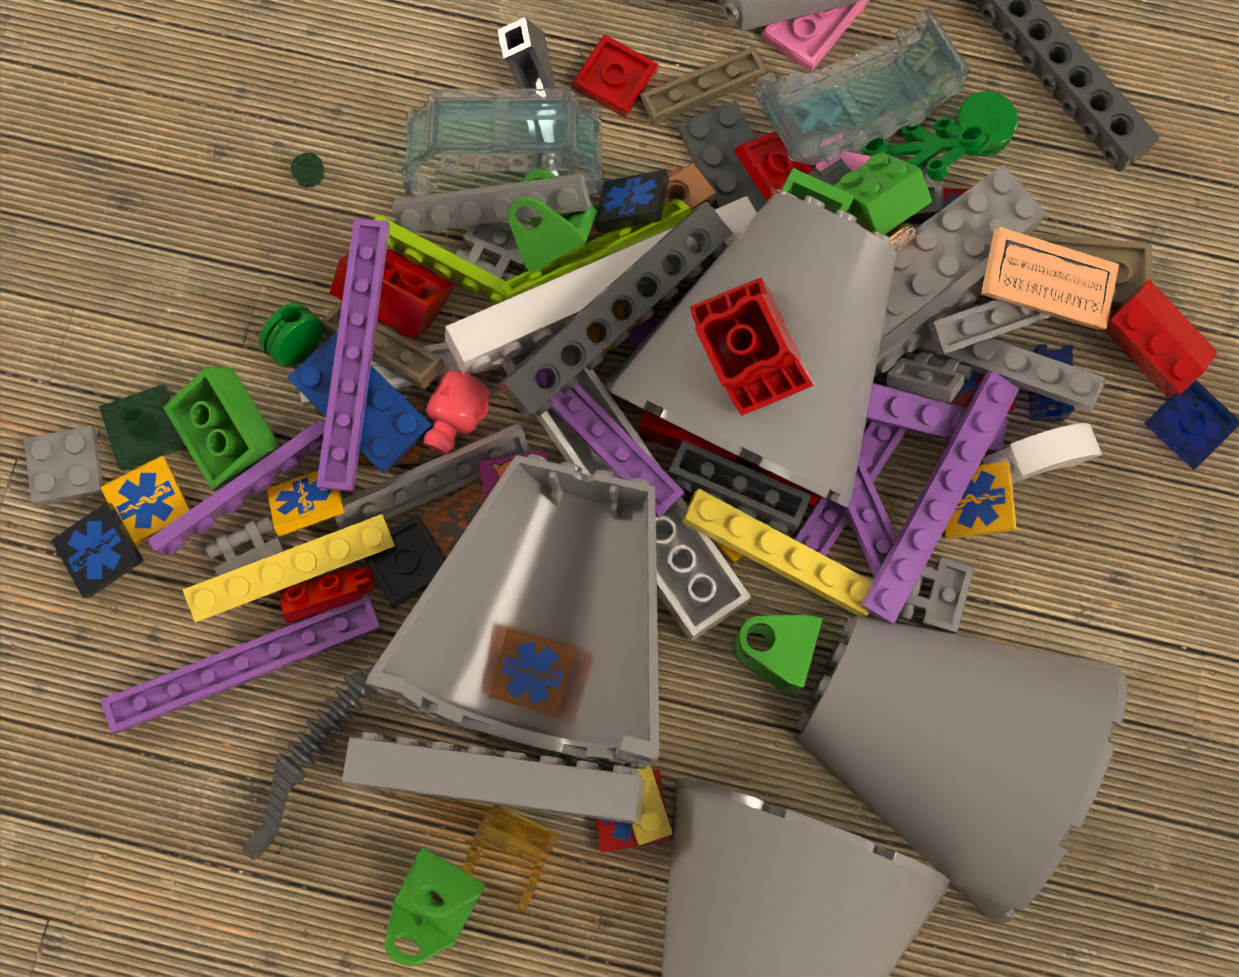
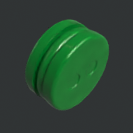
[954,91,1018,157]
[258,302,324,368]

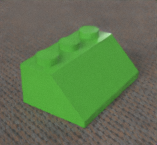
[163,367,281,491]

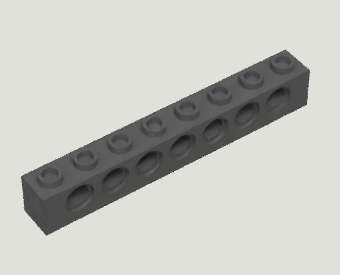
[970,0,1159,172]
[497,201,733,417]

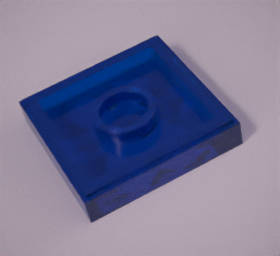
[1144,380,1239,470]

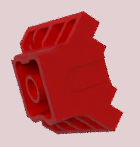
[690,277,814,416]

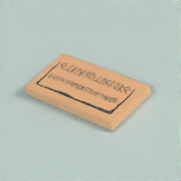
[981,227,1119,330]

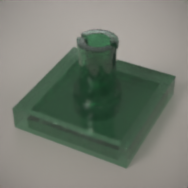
[99,384,187,471]

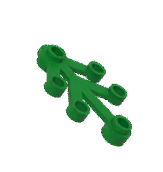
[861,117,991,180]

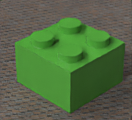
[833,152,932,235]

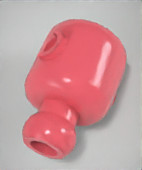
[423,370,490,455]

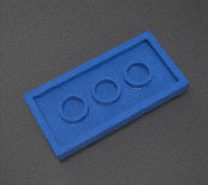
[287,331,433,474]

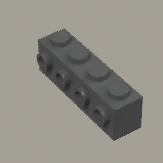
[668,440,812,536]

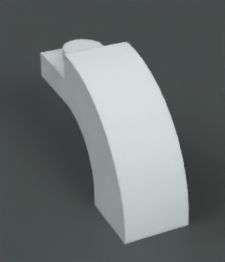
[982,423,1102,484]

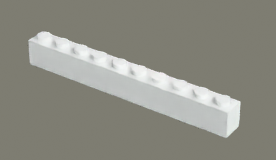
[445,196,757,375]

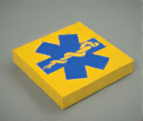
[100,456,191,546]
[945,461,1017,539]
[267,470,345,536]

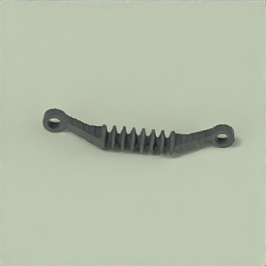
[242,665,375,860]

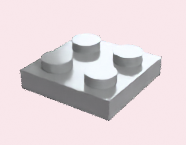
[24,426,103,506]

